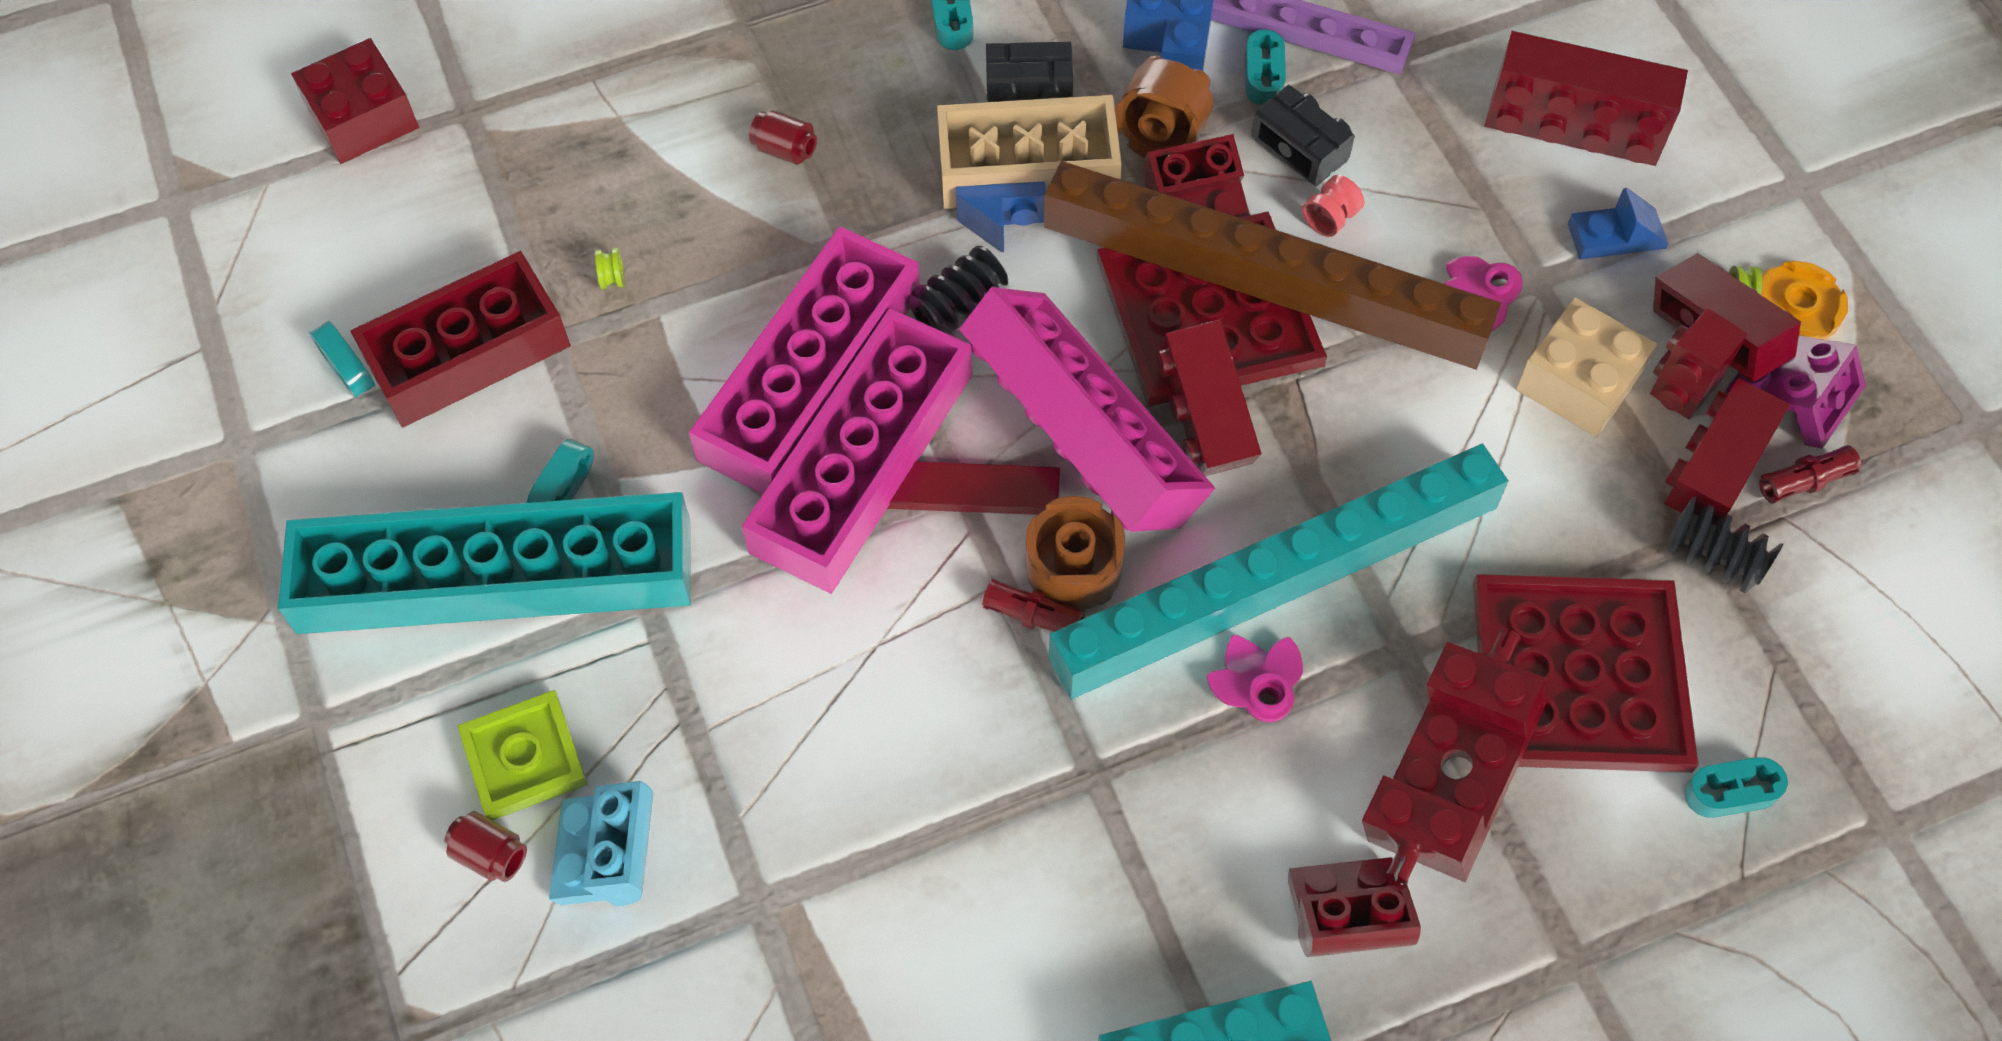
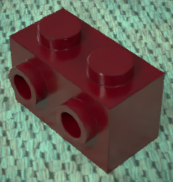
[1650,307,1748,420]

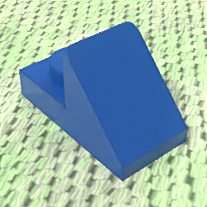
[956,181,1046,252]
[1568,188,1668,260]

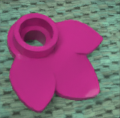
[1444,256,1523,332]
[1206,635,1303,722]

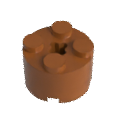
[1115,56,1213,157]
[1025,496,1125,610]

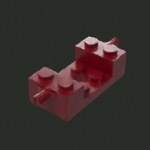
[1361,628,1547,884]

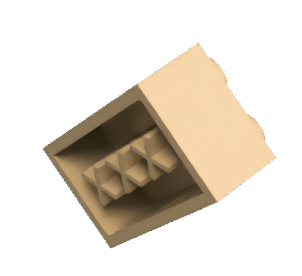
[937,95,1122,209]

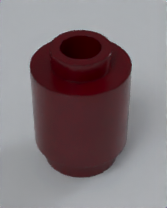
[749,110,817,165]
[444,811,527,882]

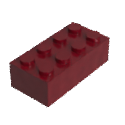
[1484,31,1688,166]
[350,250,571,428]

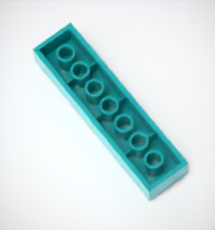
[278,492,691,634]

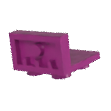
[1726,336,1866,449]

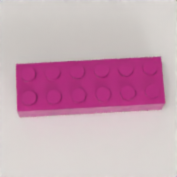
[689,226,920,494]
[959,287,1216,532]
[742,308,973,594]

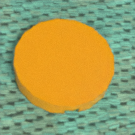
[1761,260,1848,340]

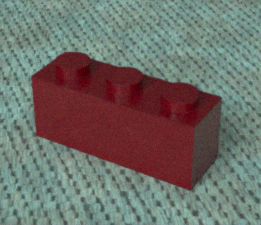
[1653,253,1801,382]
[1156,319,1262,476]
[1664,378,1791,523]

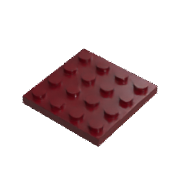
[1097,211,1327,407]
[1473,574,1699,773]

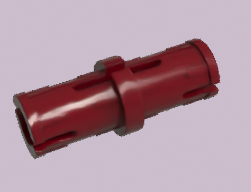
[1759,445,1862,504]
[982,579,1085,632]

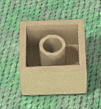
[1516,297,1658,437]

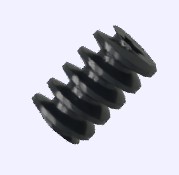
[908,246,1009,333]
[1668,496,1784,593]

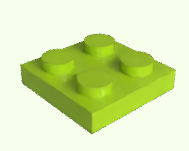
[457,690,588,820]

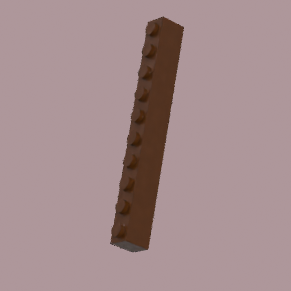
[1044,161,1501,370]

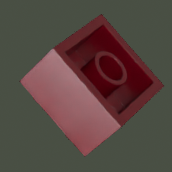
[291,38,420,164]

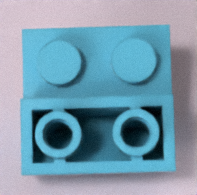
[549,781,653,907]

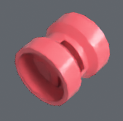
[1302,175,1365,237]

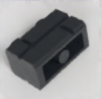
[986,41,1073,102]
[1251,84,1355,187]

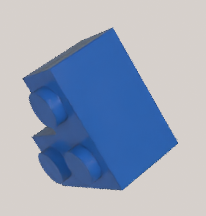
[1123,0,1214,72]

